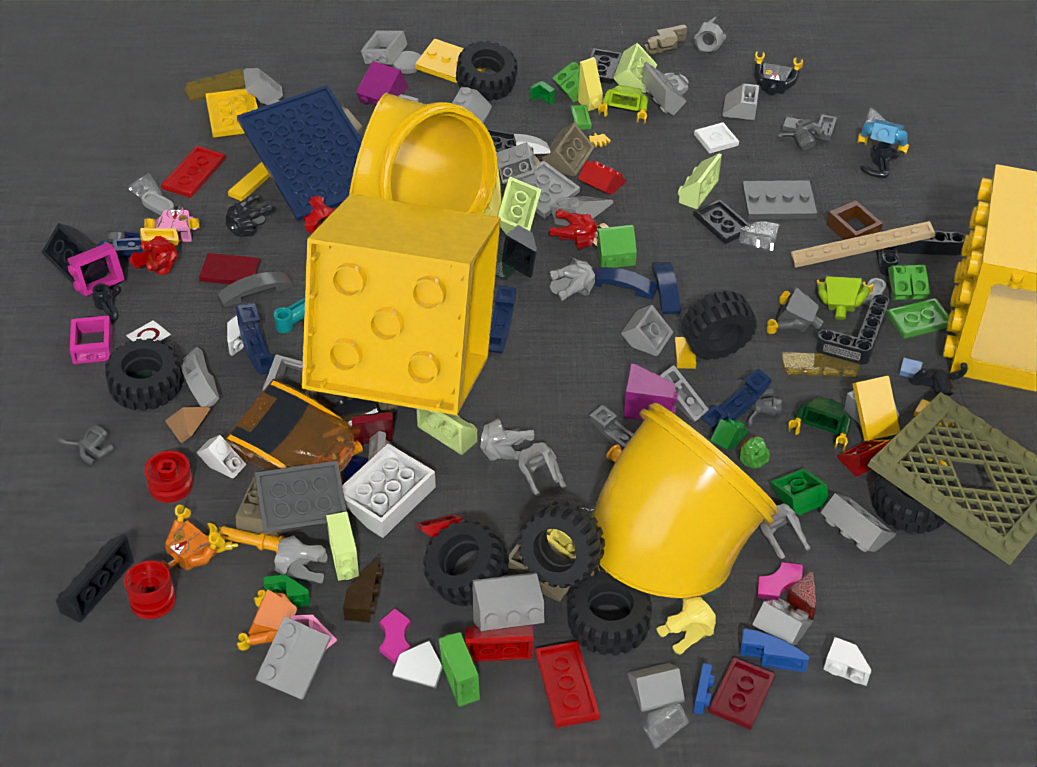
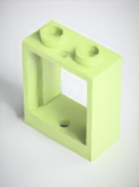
[326,512,359,581]

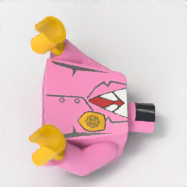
[144,206,200,242]

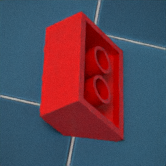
[465,625,533,662]

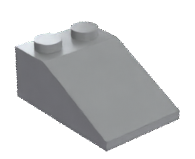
[550,196,613,226]

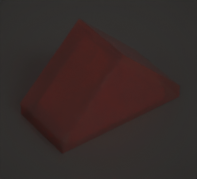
[786,572,816,620]

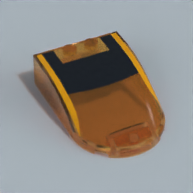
[225,379,356,472]

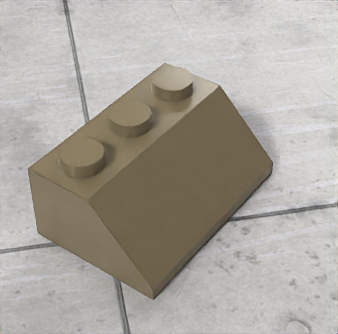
[542,122,595,177]

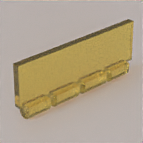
[185,69,246,102]
[782,352,860,377]

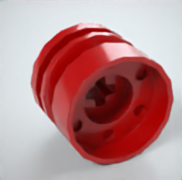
[124,561,176,619]

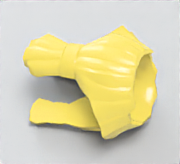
[656,597,716,655]

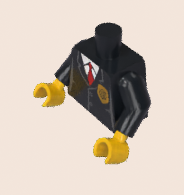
[754,52,803,95]

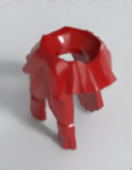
[303,195,336,235]
[549,209,598,251]
[129,235,178,275]

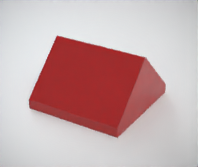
[837,440,891,477]

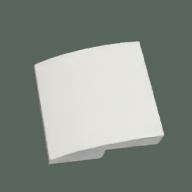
[514,134,550,154]

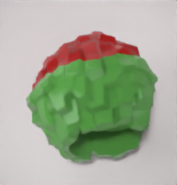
[739,436,770,469]

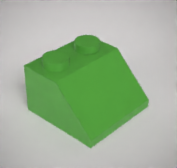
[597,225,637,268]

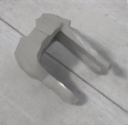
[693,17,726,55]
[549,258,595,301]
[480,418,535,461]
[518,442,567,496]
[760,503,810,560]
[274,535,328,584]

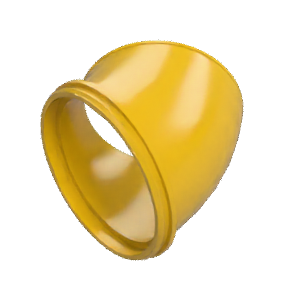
[349,93,497,214]
[592,402,779,598]

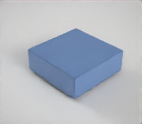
[899,358,923,378]

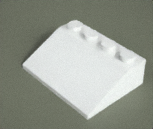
[342,444,436,538]

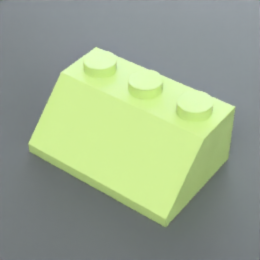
[613,43,657,93]
[678,154,722,209]
[497,176,541,234]
[417,408,477,455]

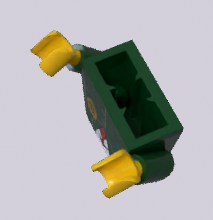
[788,396,851,451]

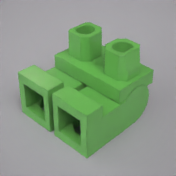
[553,62,580,103]
[888,265,930,301]

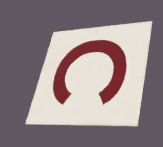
[126,320,171,341]

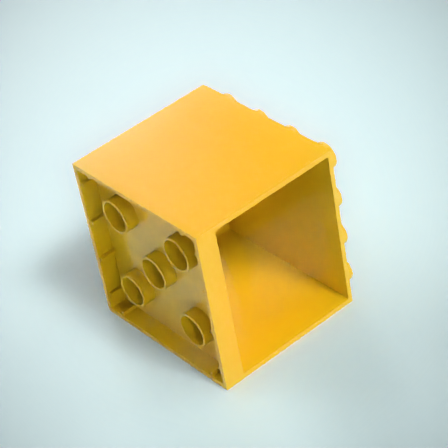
[943,164,1037,392]
[302,194,501,415]

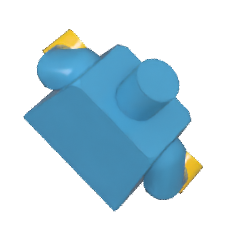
[857,118,909,154]

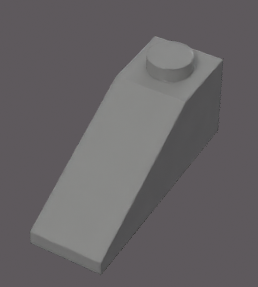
[659,365,709,422]

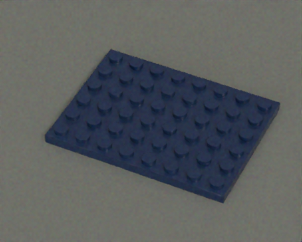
[237,85,362,221]

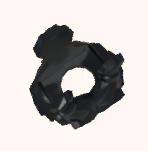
[225,193,273,237]

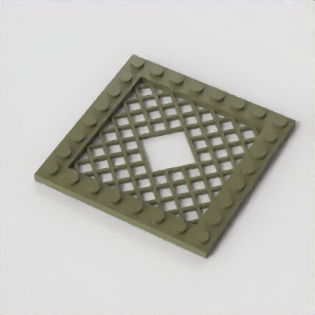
[867,392,1037,565]

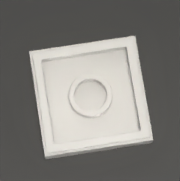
[694,123,739,154]

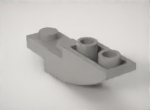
[181,347,219,408]

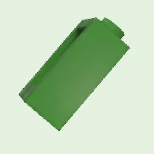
[439,632,480,707]

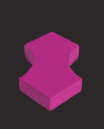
[757,562,803,600]
[379,609,411,664]

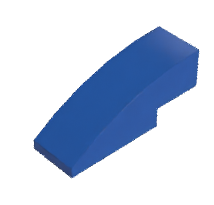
[740,628,809,672]

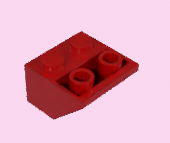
[578,160,626,195]

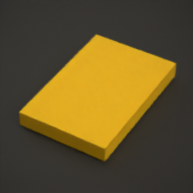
[852,376,900,441]

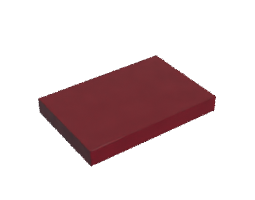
[199,253,261,284]
[351,412,393,445]
[709,657,775,730]

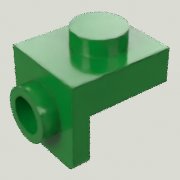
[530,81,555,105]

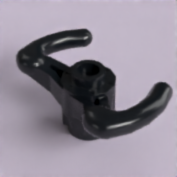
[861,142,900,178]
[87,283,120,323]
[911,362,968,396]

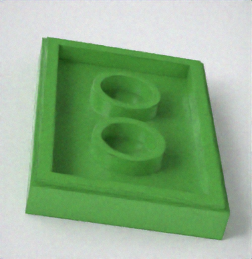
[886,298,949,339]

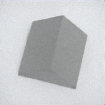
[627,663,685,712]

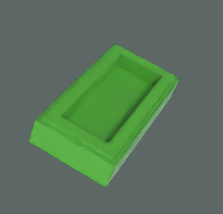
[570,105,592,130]

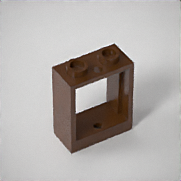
[827,200,883,240]

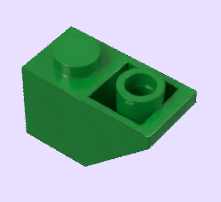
[710,418,749,450]

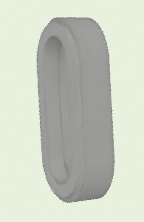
[142,191,174,215]
[863,278,886,306]

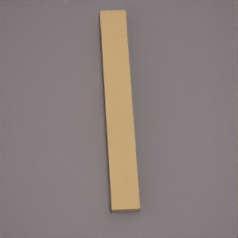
[791,221,935,268]

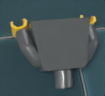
[766,288,824,334]

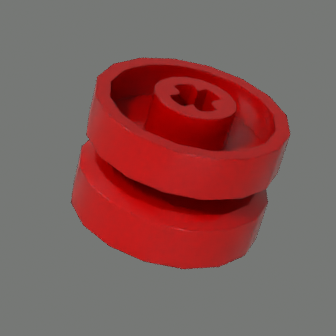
[145,451,193,503]

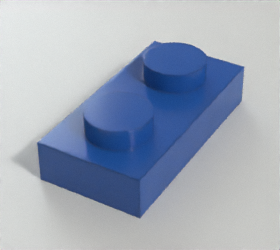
[694,663,715,715]

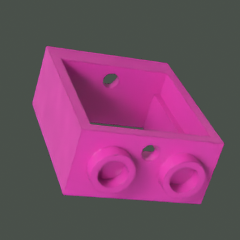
[68,243,125,296]
[70,316,112,364]

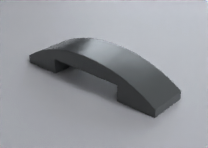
[218,272,293,308]
[589,405,633,451]

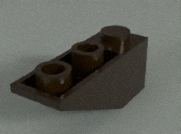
[343,557,384,623]

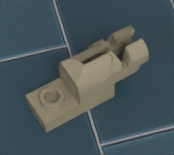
[644,24,687,55]

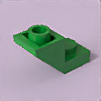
[264,574,310,608]

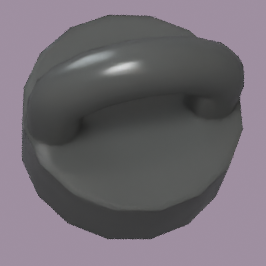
[107,232,125,244]

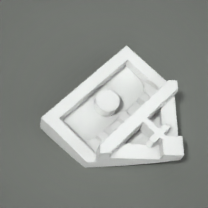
[393,641,443,688]

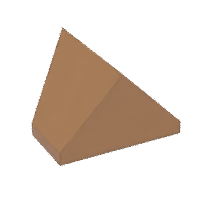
[165,407,210,443]

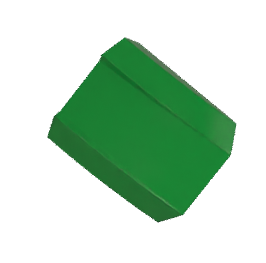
[769,468,828,516]

